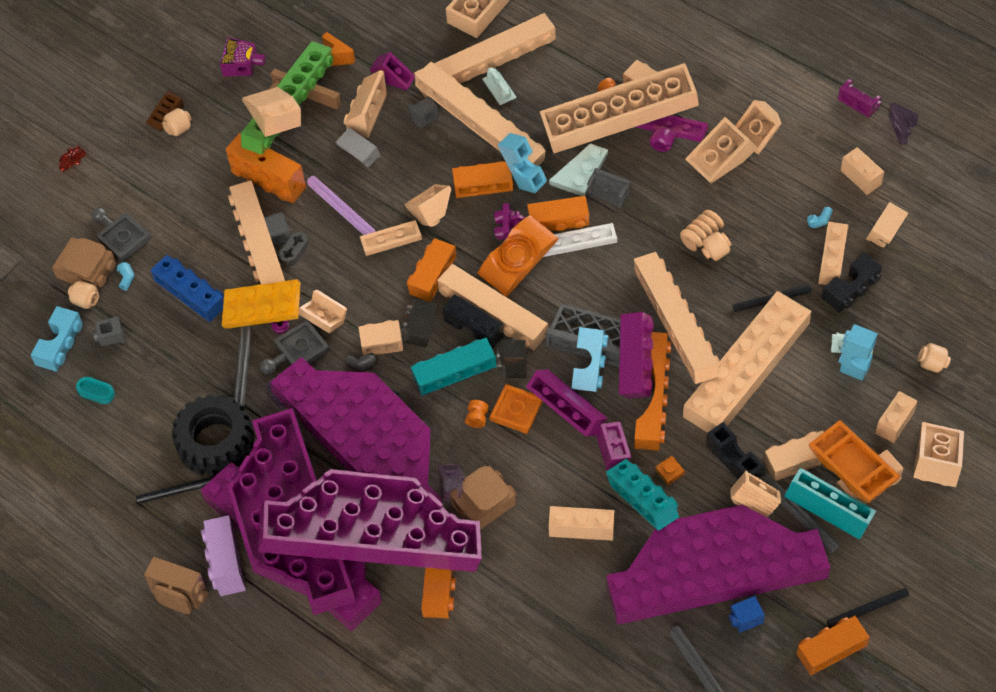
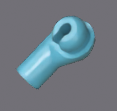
[807,207,833,228]
[117,262,135,290]

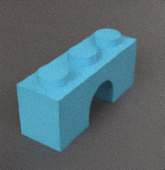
[498,133,547,193]
[31,306,83,372]
[838,324,878,381]
[571,327,608,392]

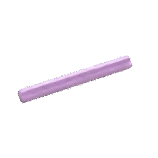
[307,176,375,235]

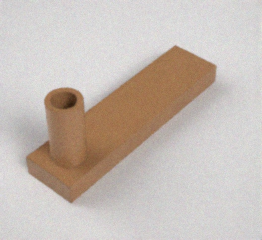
[268,68,341,110]

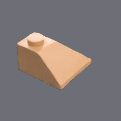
[735,100,781,154]
[404,184,451,227]

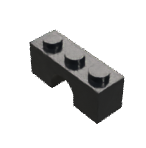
[821,252,882,313]
[442,294,504,350]
[706,422,765,480]

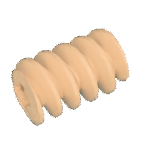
[680,210,724,251]

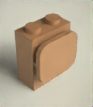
[52,237,116,291]
[449,465,517,530]
[144,557,208,614]

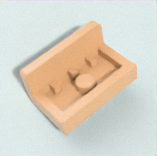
[299,290,347,333]

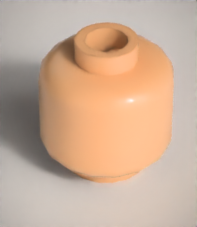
[162,108,192,136]
[701,232,732,261]
[68,280,99,309]
[918,343,950,373]

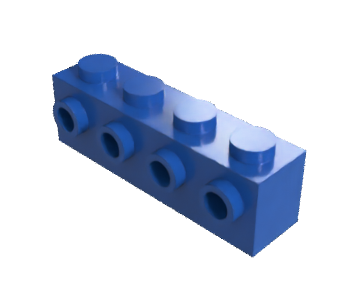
[150,255,224,322]

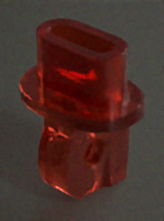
[59,146,87,171]

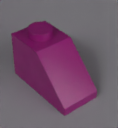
[369,52,415,90]

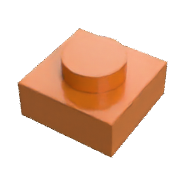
[655,456,685,485]

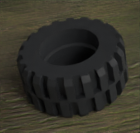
[172,394,255,476]

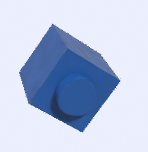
[728,596,765,633]

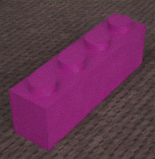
[619,312,654,399]
[526,369,608,437]

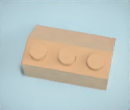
[344,70,387,138]

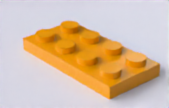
[222,279,301,329]

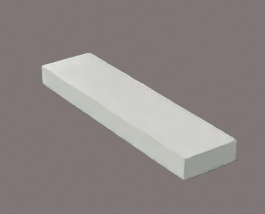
[543,223,617,257]

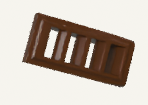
[146,91,184,132]

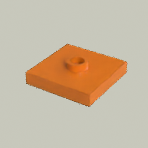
[489,384,543,434]

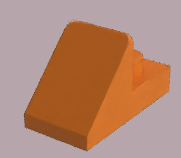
[322,32,355,66]

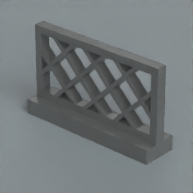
[545,303,620,367]

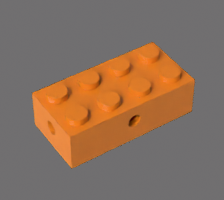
[226,133,306,204]

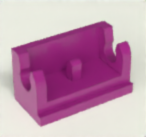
[838,79,882,118]
[596,422,632,471]

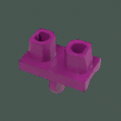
[494,203,525,240]

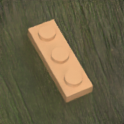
[360,220,422,256]

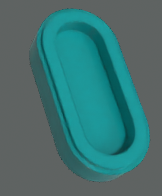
[76,377,115,404]

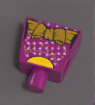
[220,37,266,77]

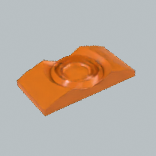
[477,215,559,297]
[809,420,900,503]

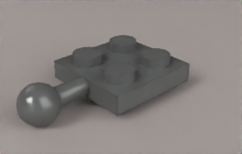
[92,208,152,262]
[260,320,330,375]

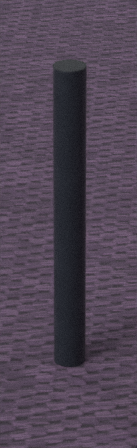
[732,284,811,312]
[136,476,215,504]
[827,588,909,628]

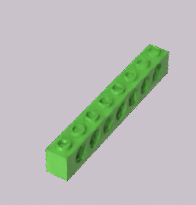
[241,41,333,155]

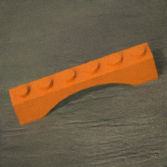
[634,332,671,451]

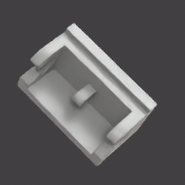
[336,127,381,167]

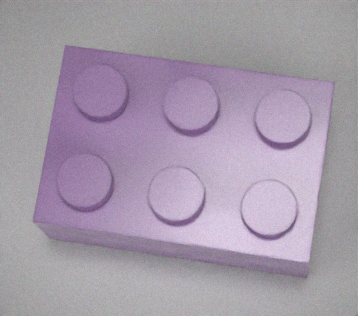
[201,515,246,596]

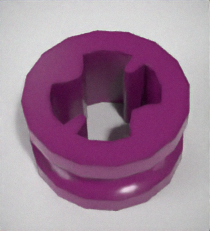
[271,320,289,334]

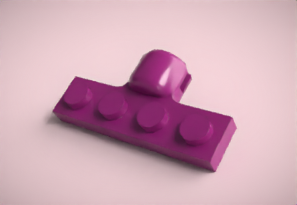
[636,115,708,152]

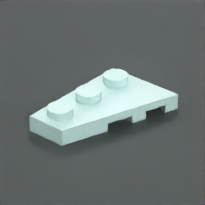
[549,144,608,196]

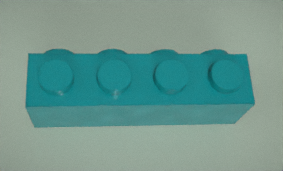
[411,338,497,396]
[606,459,679,531]
[784,468,876,540]

